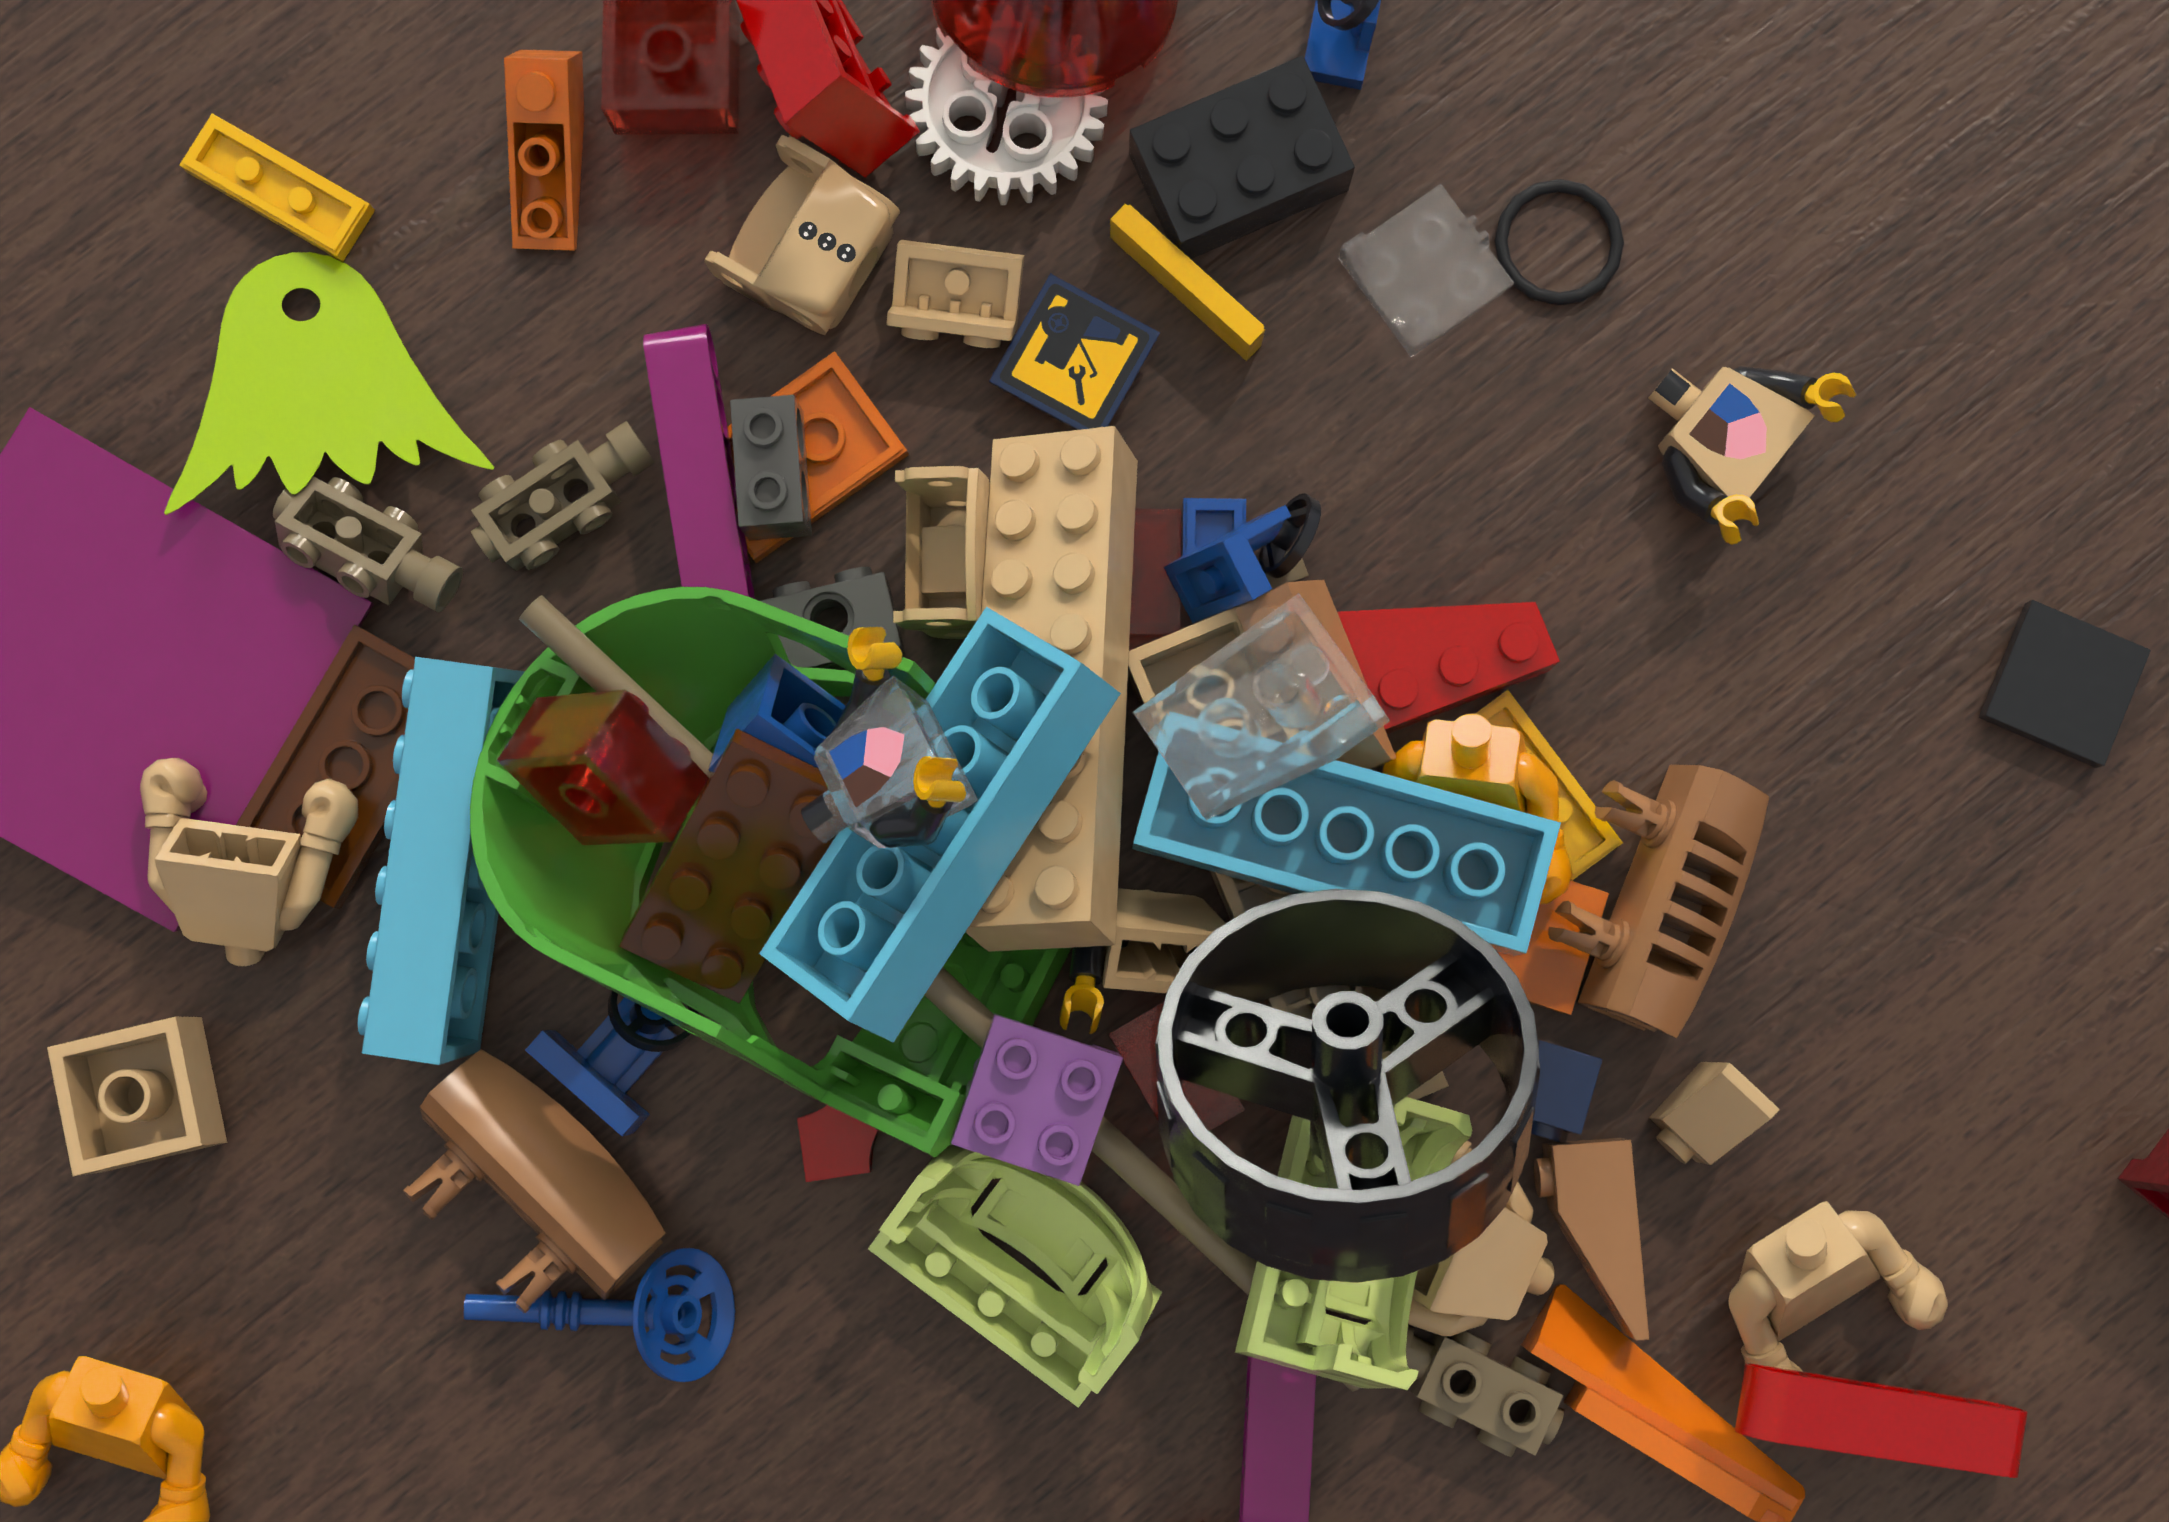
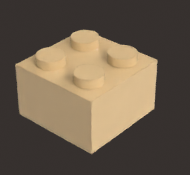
[47,1017,227,1176]

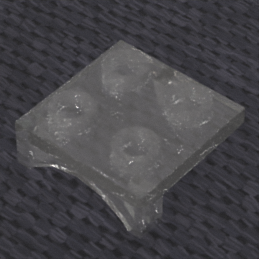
[1338,184,1514,357]

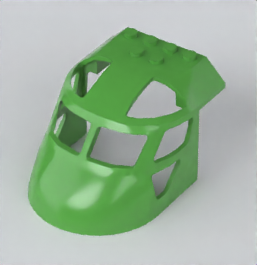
[470,587,1072,1157]

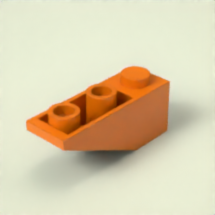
[504,49,584,251]

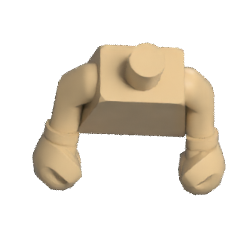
[140,758,358,966]
[1347,1141,1554,1337]
[1728,1201,1948,1372]

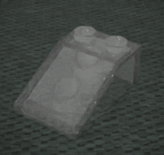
[1133,593,1390,820]

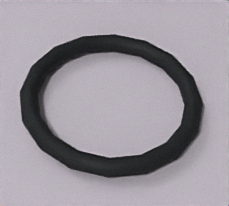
[1495,179,1624,305]

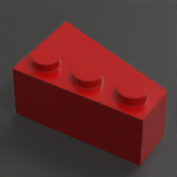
[736,0,920,178]
[1337,602,1560,734]

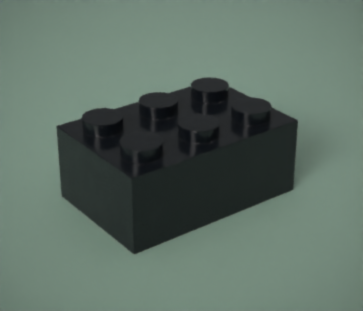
[1129,55,1355,259]

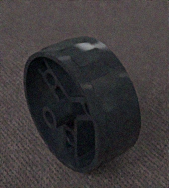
[1155,889,1540,1283]

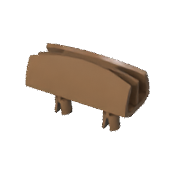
[1548,765,1769,1038]
[403,1049,666,1313]

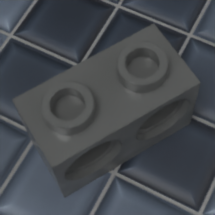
[730,395,812,541]

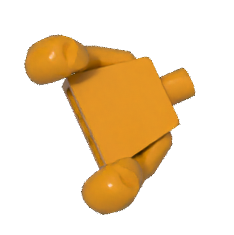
[1382,714,1572,904]
[0,1356,210,1522]

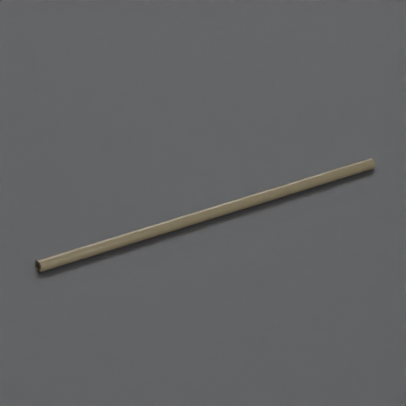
[519,595,1360,1392]

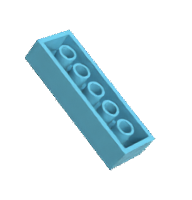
[759,607,1121,1042]
[358,657,525,1065]
[1132,714,1561,956]

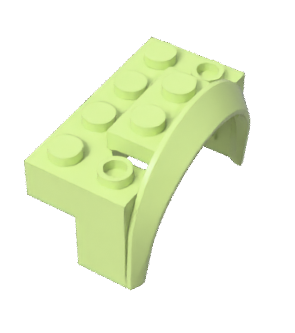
[1235,1097,1472,1390]
[868,1144,1162,1408]

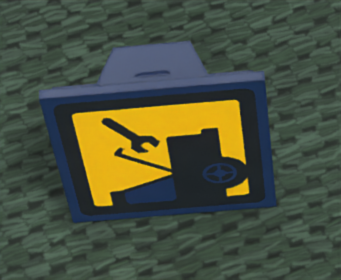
[989,273,1160,430]

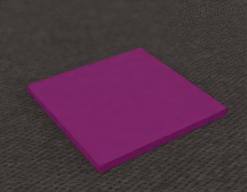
[0,407,374,932]

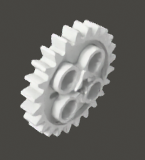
[905,3,1108,205]

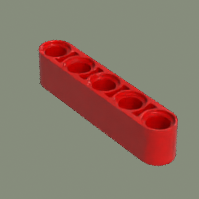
[1735,1363,2027,1478]

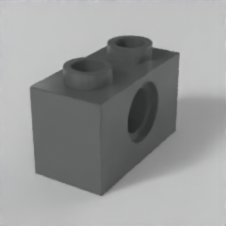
[761,567,906,670]

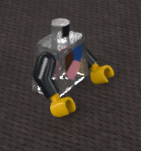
[801,627,978,848]

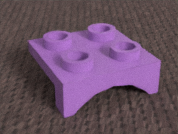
[950,1014,1123,1186]

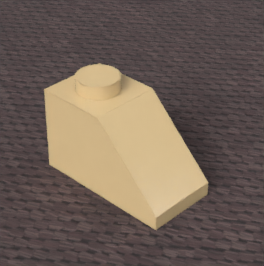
[1649,1062,1780,1165]

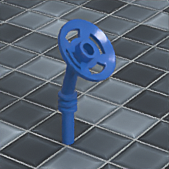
[463,1248,735,1382]

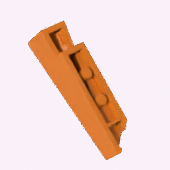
[1521,1284,1805,1522]

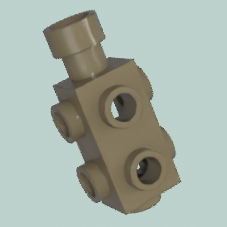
[471,420,655,571]
[273,476,463,612]
[1406,1325,1564,1457]

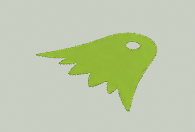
[164,252,494,515]

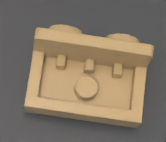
[886,240,1025,348]

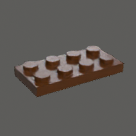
[236,624,415,909]
[619,729,855,1004]

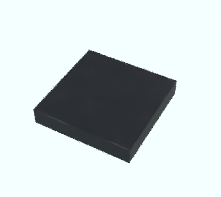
[1978,600,2151,768]

